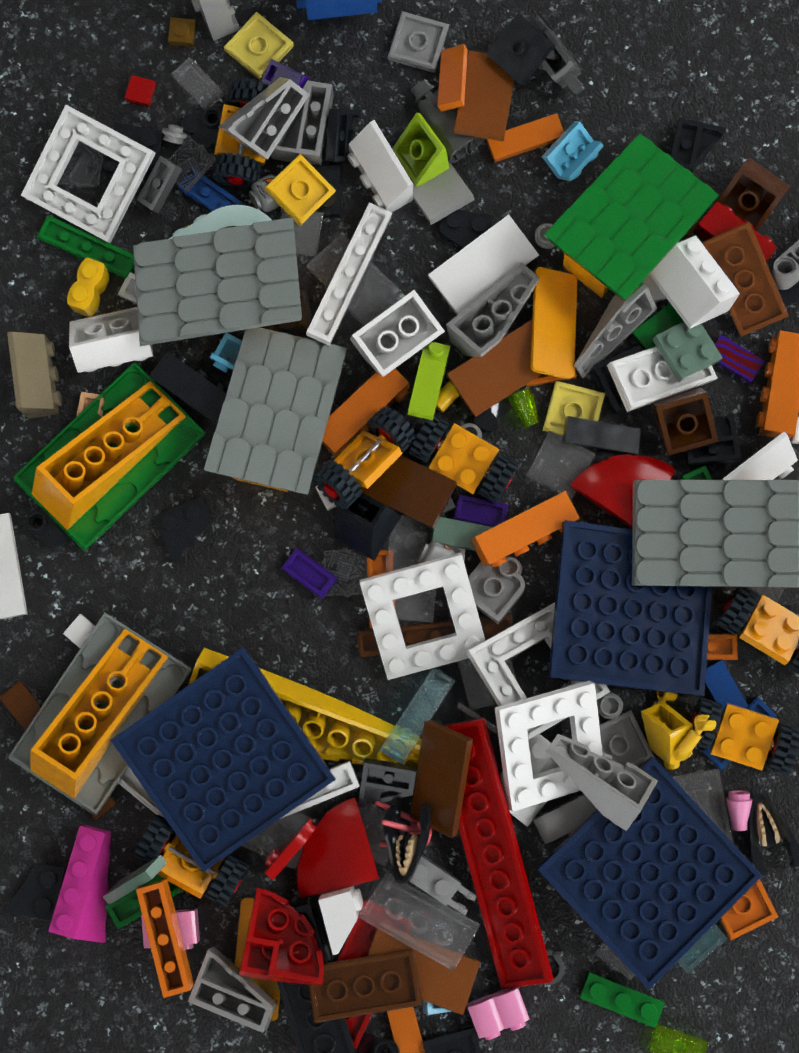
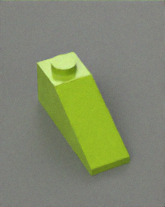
[407,342,450,420]

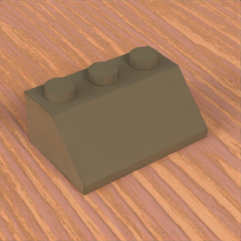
[7,332,62,419]

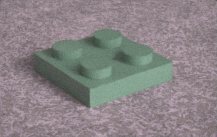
[652,322,723,382]

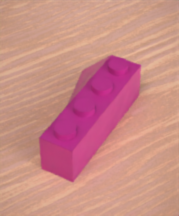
[48,824,111,943]

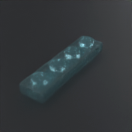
[380,668,455,765]

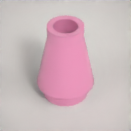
[726,790,753,831]

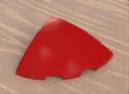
[569,454,676,529]
[297,797,379,898]
[239,888,324,985]

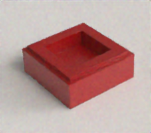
[125,75,157,107]

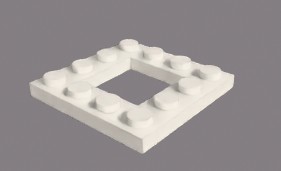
[21,105,156,243]
[360,552,485,680]
[466,603,610,740]
[495,681,603,812]

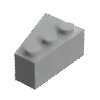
[191,0,240,41]
[218,77,310,160]
[271,80,334,166]
[188,947,278,1033]

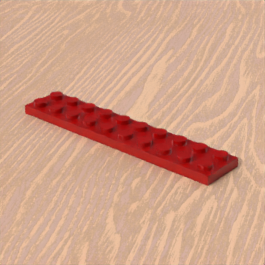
[445,717,554,989]

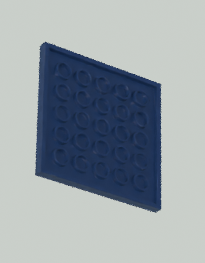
[548,520,712,697]
[111,647,336,872]
[536,757,763,990]

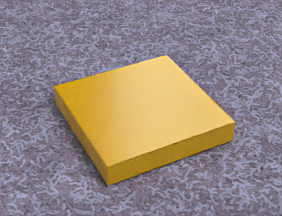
[264,154,336,226]

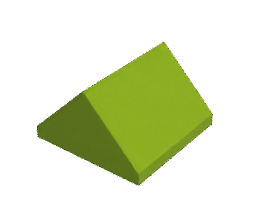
[392,113,450,186]

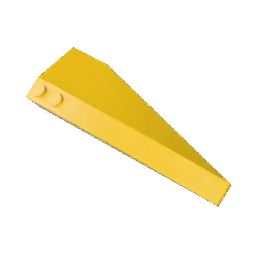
[189,648,422,767]

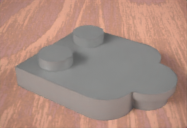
[468,557,525,624]

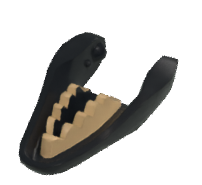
[750,794,799,880]
[383,803,432,884]

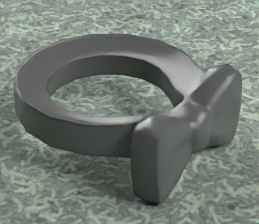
[545,948,565,985]

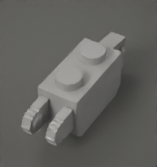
[389,855,477,915]

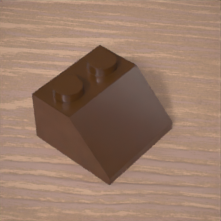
[718,158,790,232]
[651,388,719,456]

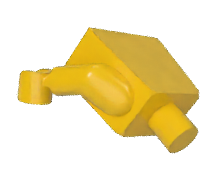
[641,691,716,770]

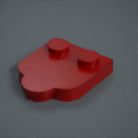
[264,818,316,880]

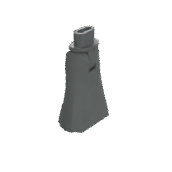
[411,79,485,163]

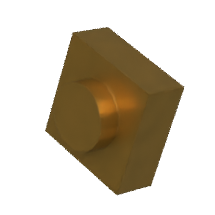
[168,17,197,47]

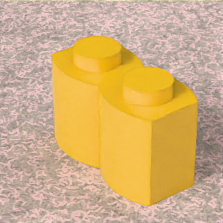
[67,257,110,317]

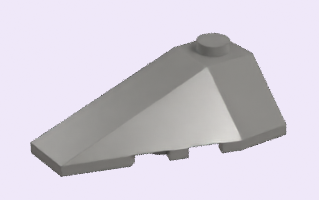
[446,263,540,357]
[574,283,657,378]
[546,734,658,831]

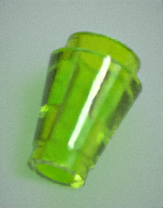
[510,388,539,428]

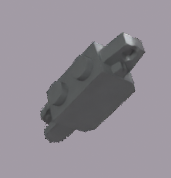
[533,15,585,95]

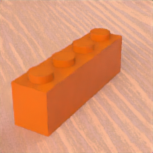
[756,330,799,440]
[322,368,409,457]
[470,491,580,568]
[136,879,194,998]

